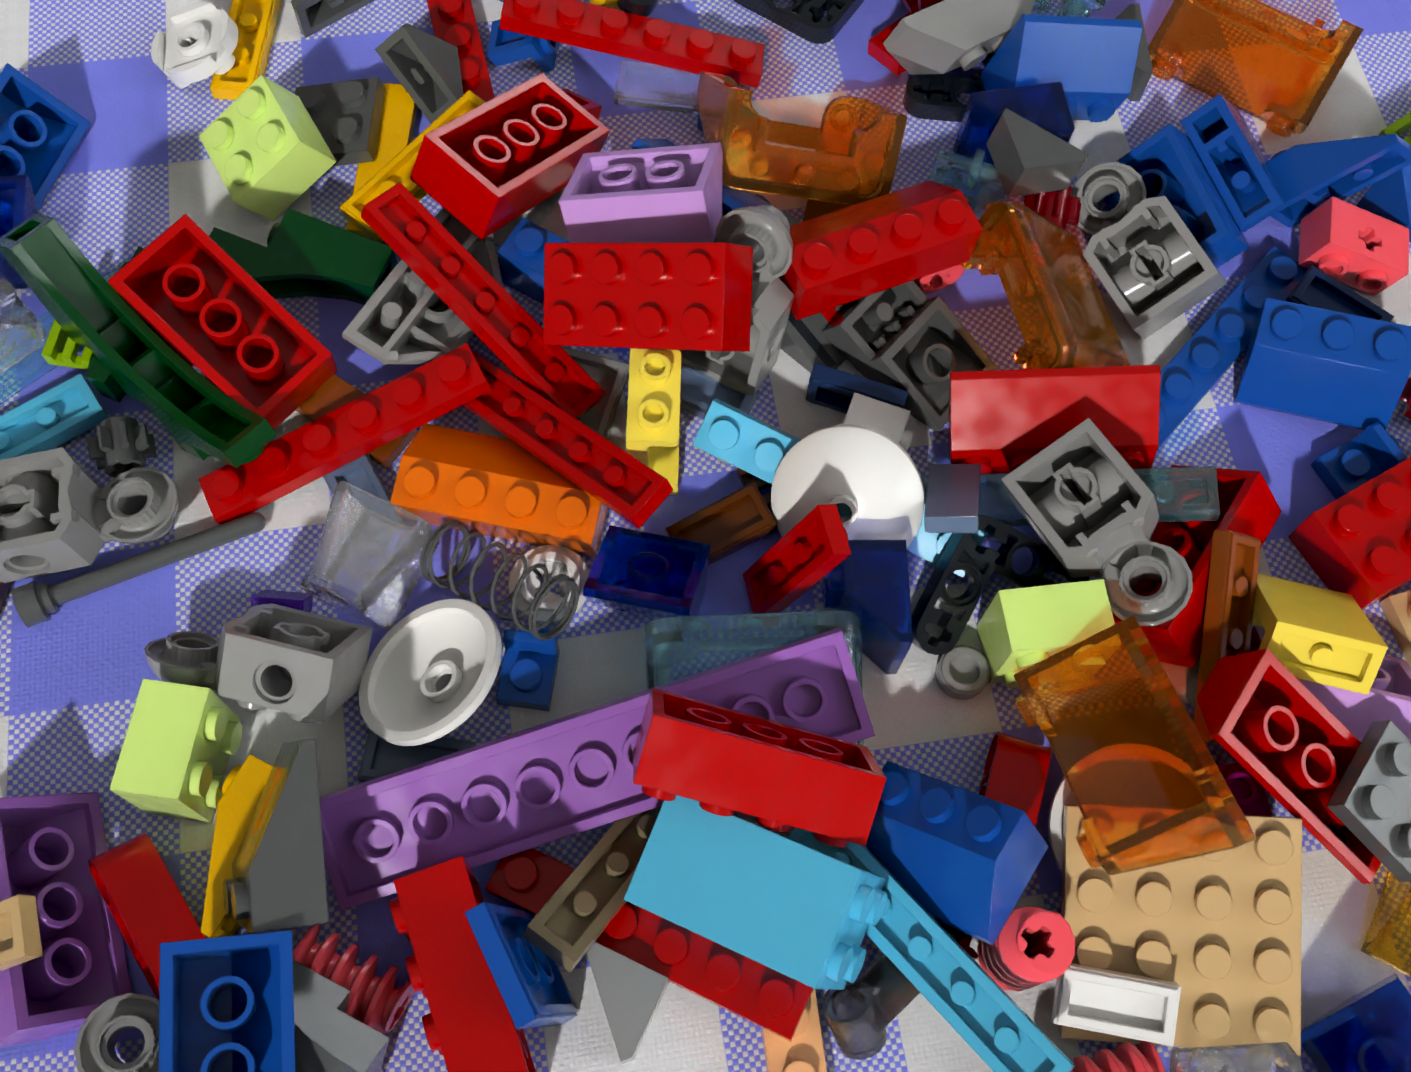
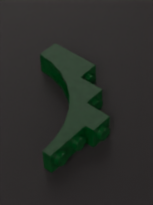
[86,208,398,403]
[0,213,277,468]

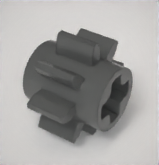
[87,416,157,478]

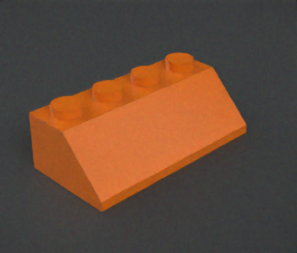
[389,423,608,557]

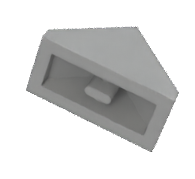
[586,942,669,1064]

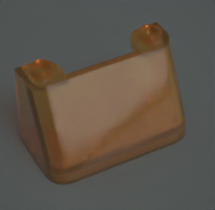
[1148,0,1364,137]
[697,71,908,205]
[962,201,1131,369]
[1013,615,1257,876]

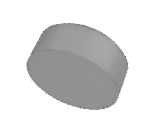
[935,645,990,700]

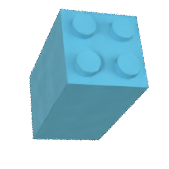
[623,795,887,990]

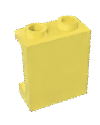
[626,348,682,495]
[1252,573,1388,695]

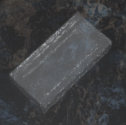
[614,60,706,115]

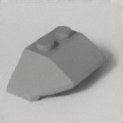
[883,0,1034,75]
[342,207,503,364]

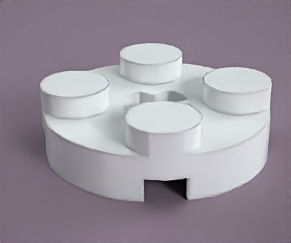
[151,1,239,88]

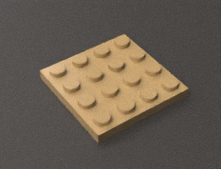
[1059,804,1302,1056]

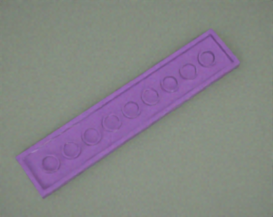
[320,627,875,911]

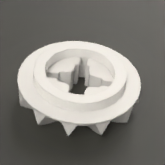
[509,545,591,625]

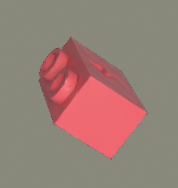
[1298,196,1409,296]

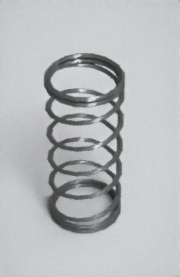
[419,520,579,641]

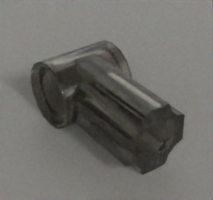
[822,954,920,1060]

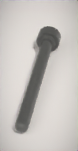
[11,512,266,628]

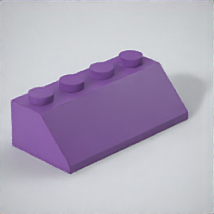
[0,792,132,1048]

